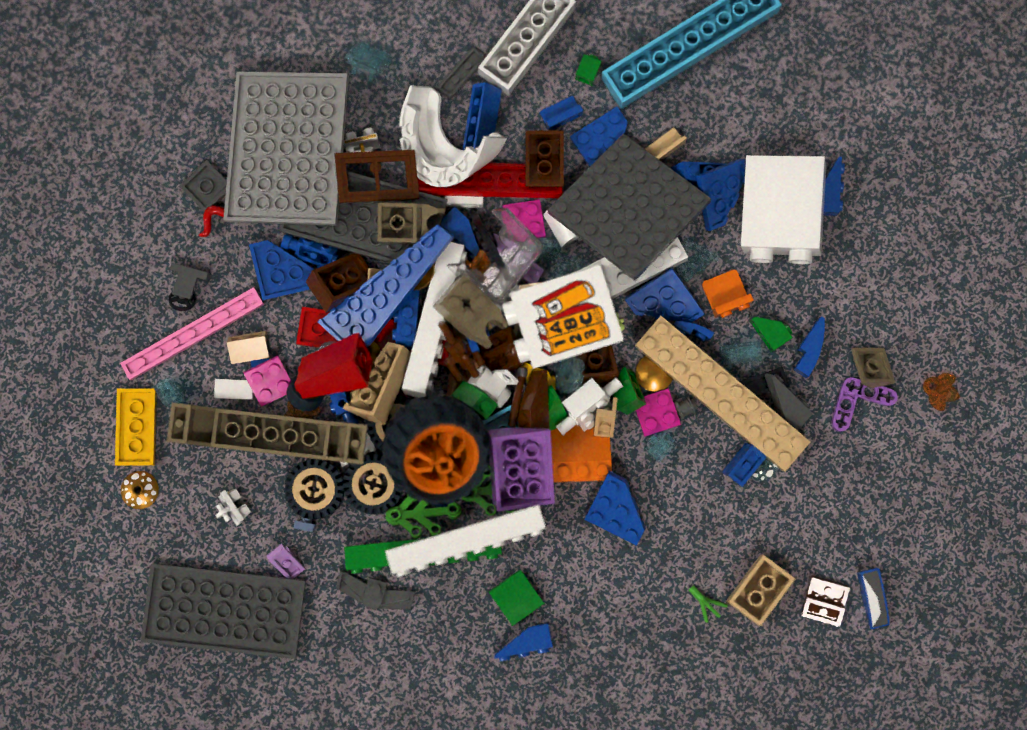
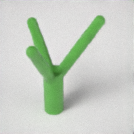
[688,585,728,623]

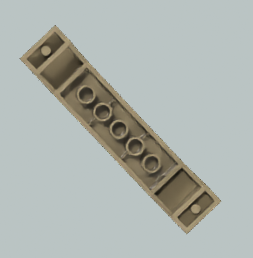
[167,403,368,464]

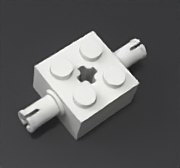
[556,377,623,436]

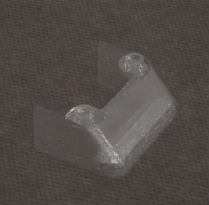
[447,208,543,302]

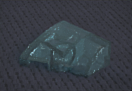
[674,239,720,282]

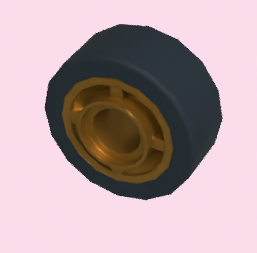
[286,375,325,411]

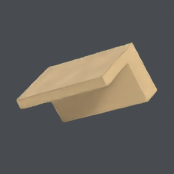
[645,128,687,161]
[226,331,269,364]
[594,397,617,438]

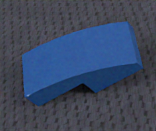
[673,321,714,341]

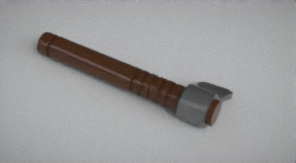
[508,367,528,427]

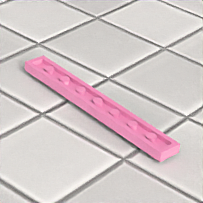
[120,287,264,380]

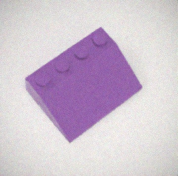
[487,428,555,512]

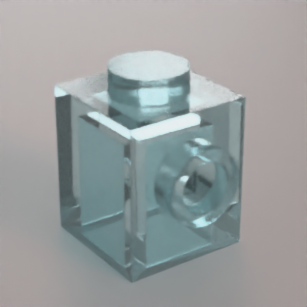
[153,376,185,408]
[644,432,675,463]

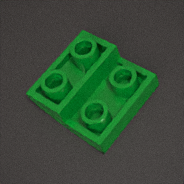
[488,569,544,626]

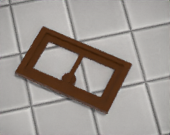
[334,150,419,203]

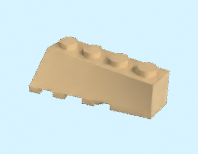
[343,342,411,425]

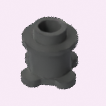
[674,397,698,420]

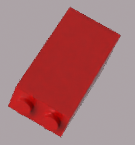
[295,333,373,399]

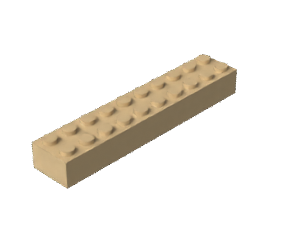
[635,316,810,472]

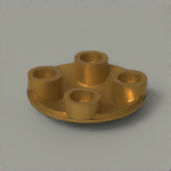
[636,356,673,392]

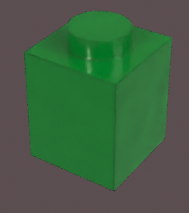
[575,54,602,86]

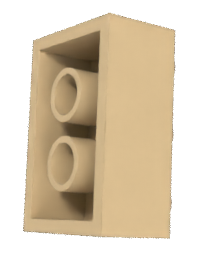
[726,555,795,626]

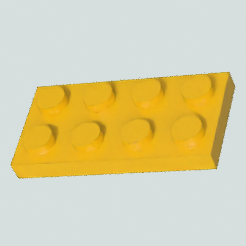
[115,388,157,466]

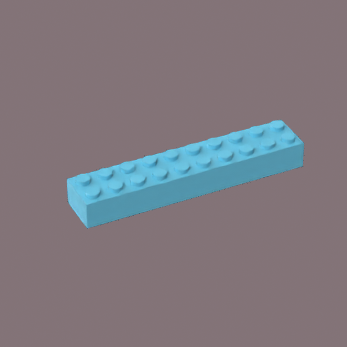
[601,0,782,109]

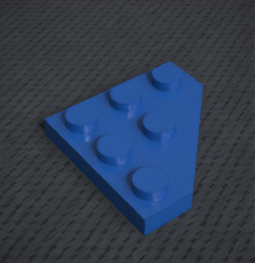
[570,107,627,167]
[696,159,746,231]
[249,240,314,300]
[625,267,705,323]
[584,471,646,546]

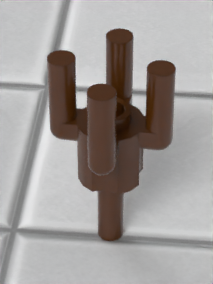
[438,321,485,382]

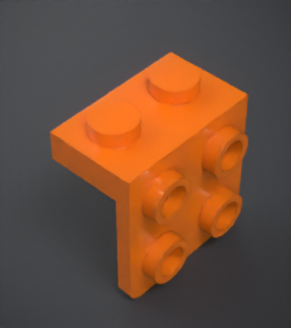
[702,270,754,318]

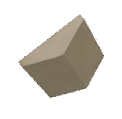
[851,348,895,388]

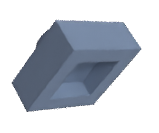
[293,517,317,532]

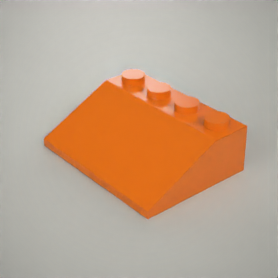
[550,425,612,483]

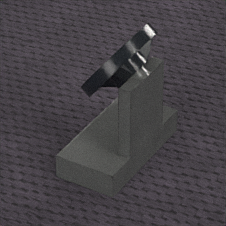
[169,263,212,311]

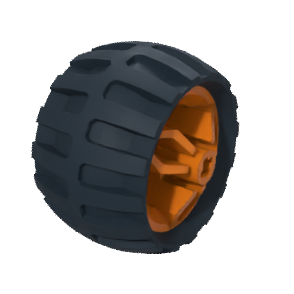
[383,394,490,505]

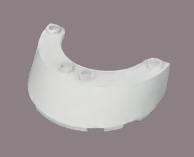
[399,85,507,187]

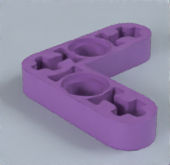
[831,377,898,432]

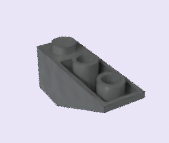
[765,373,813,431]

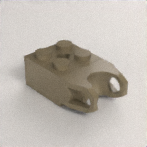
[377,203,445,244]
[433,275,508,349]

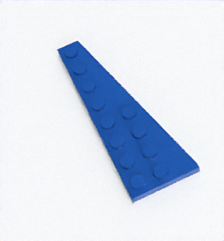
[317,224,454,349]

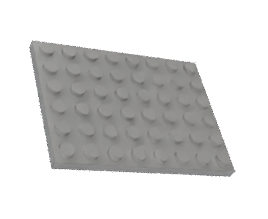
[223,72,349,226]

